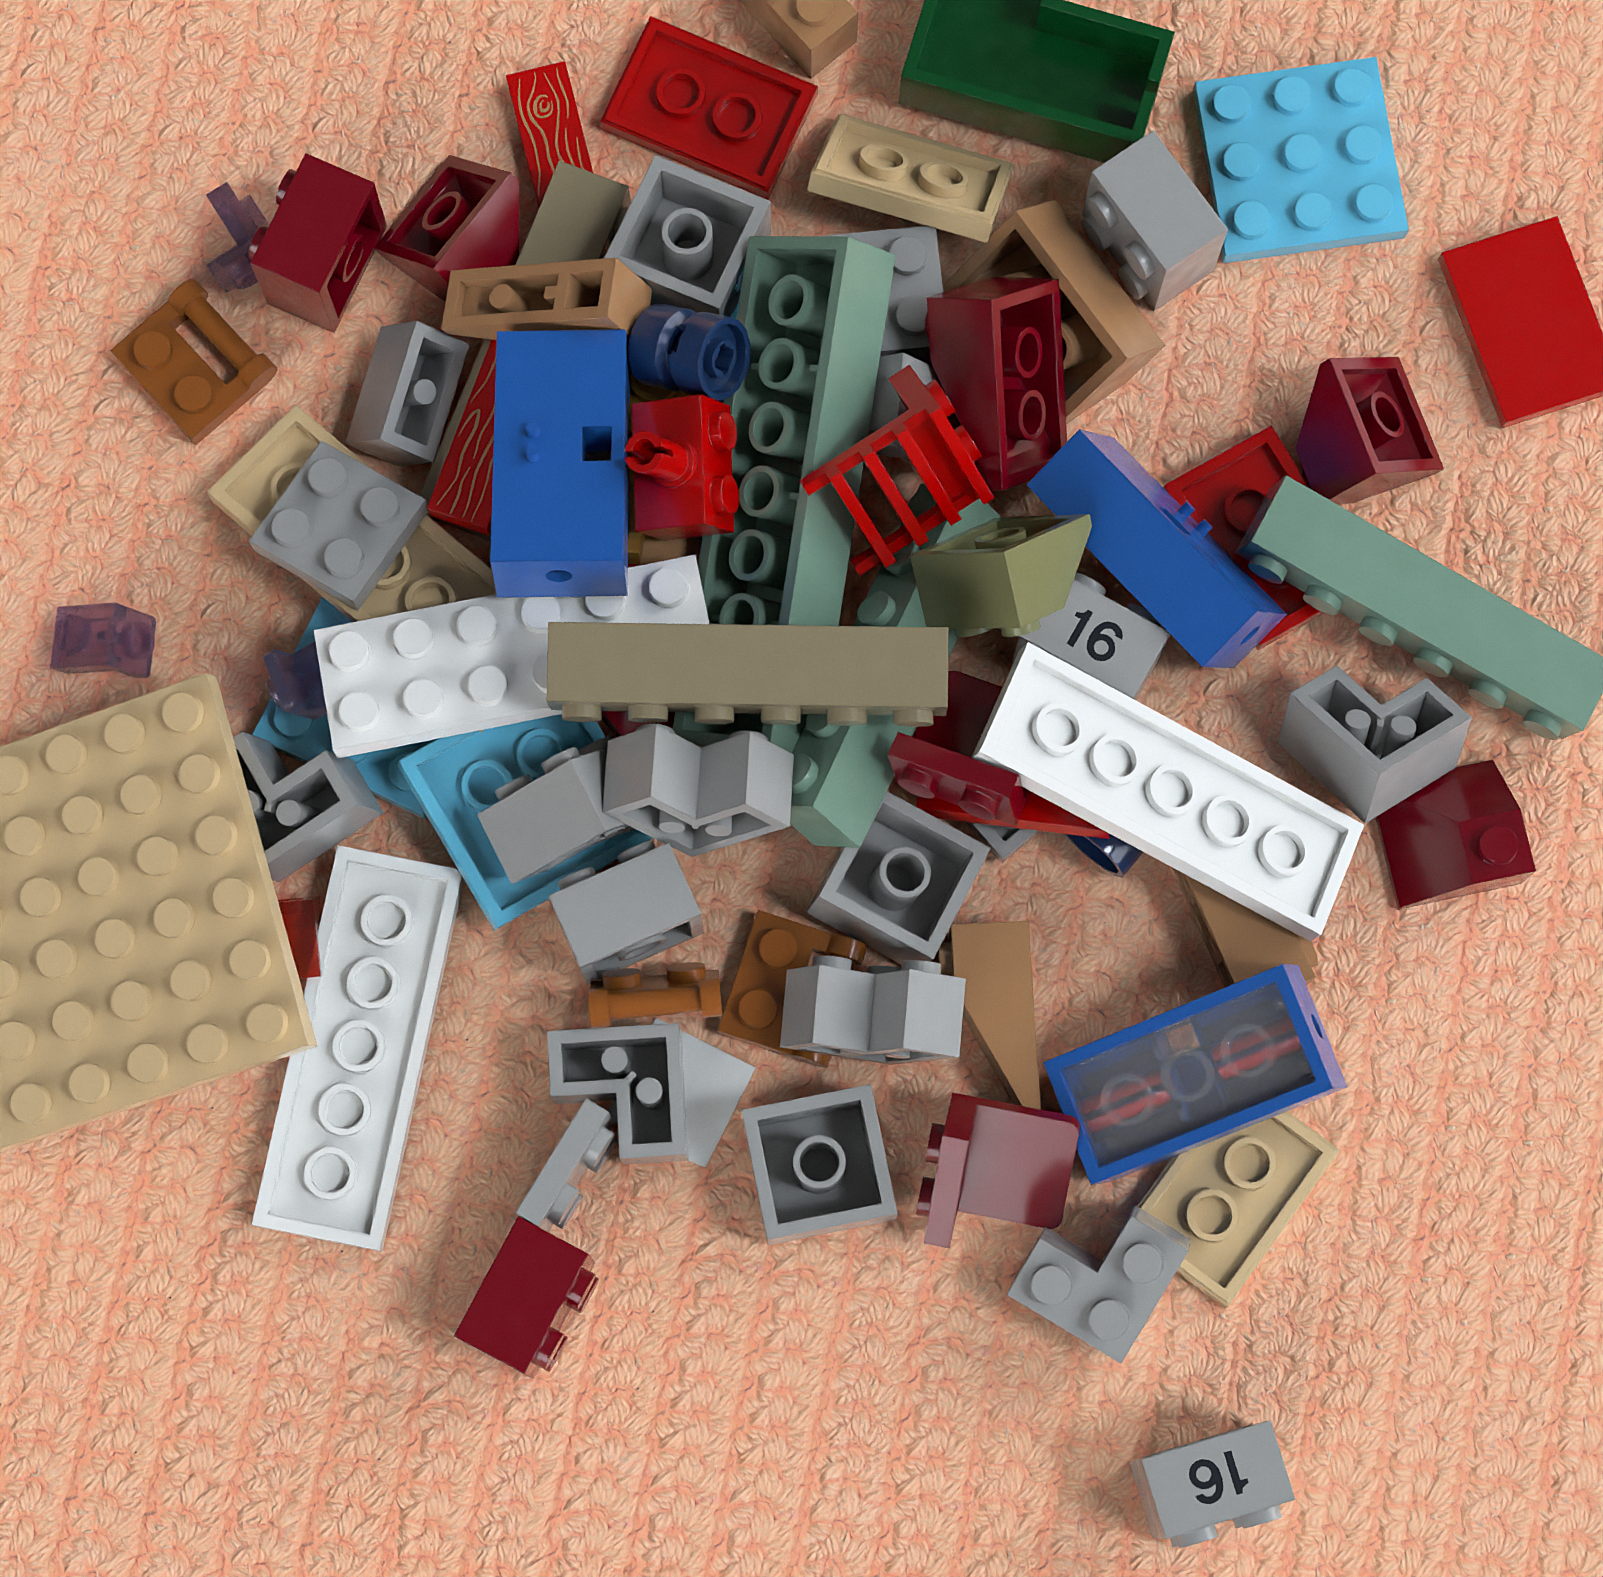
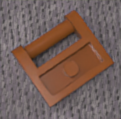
[110,279,277,446]
[717,910,868,1068]
[588,962,722,1028]

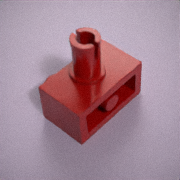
[625,394,739,541]

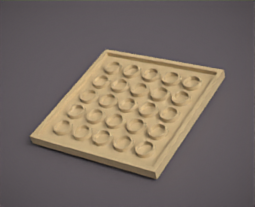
[0,673,317,1153]

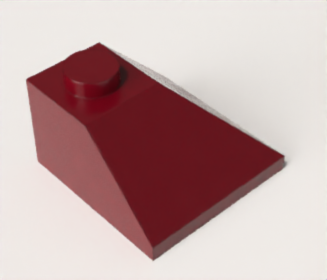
[374,155,519,303]
[1295,357,1444,504]
[1375,760,1536,910]

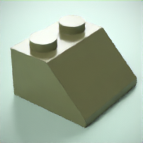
[910,514,1092,637]

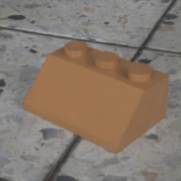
[943,200,1166,424]

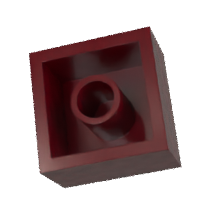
[248,153,387,333]
[454,1216,599,1379]

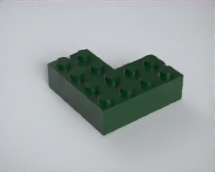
[899,0,1175,163]

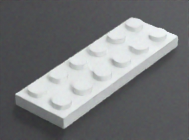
[314,555,709,759]
[972,642,1364,941]
[252,845,464,1252]

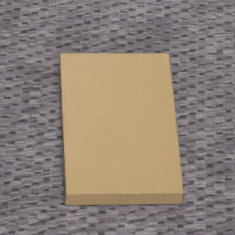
[807,114,1014,243]
[1137,1111,1340,1308]

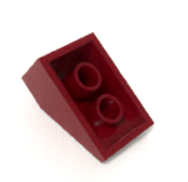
[925,277,1067,491]

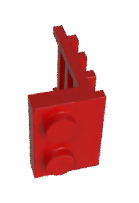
[799,364,994,575]

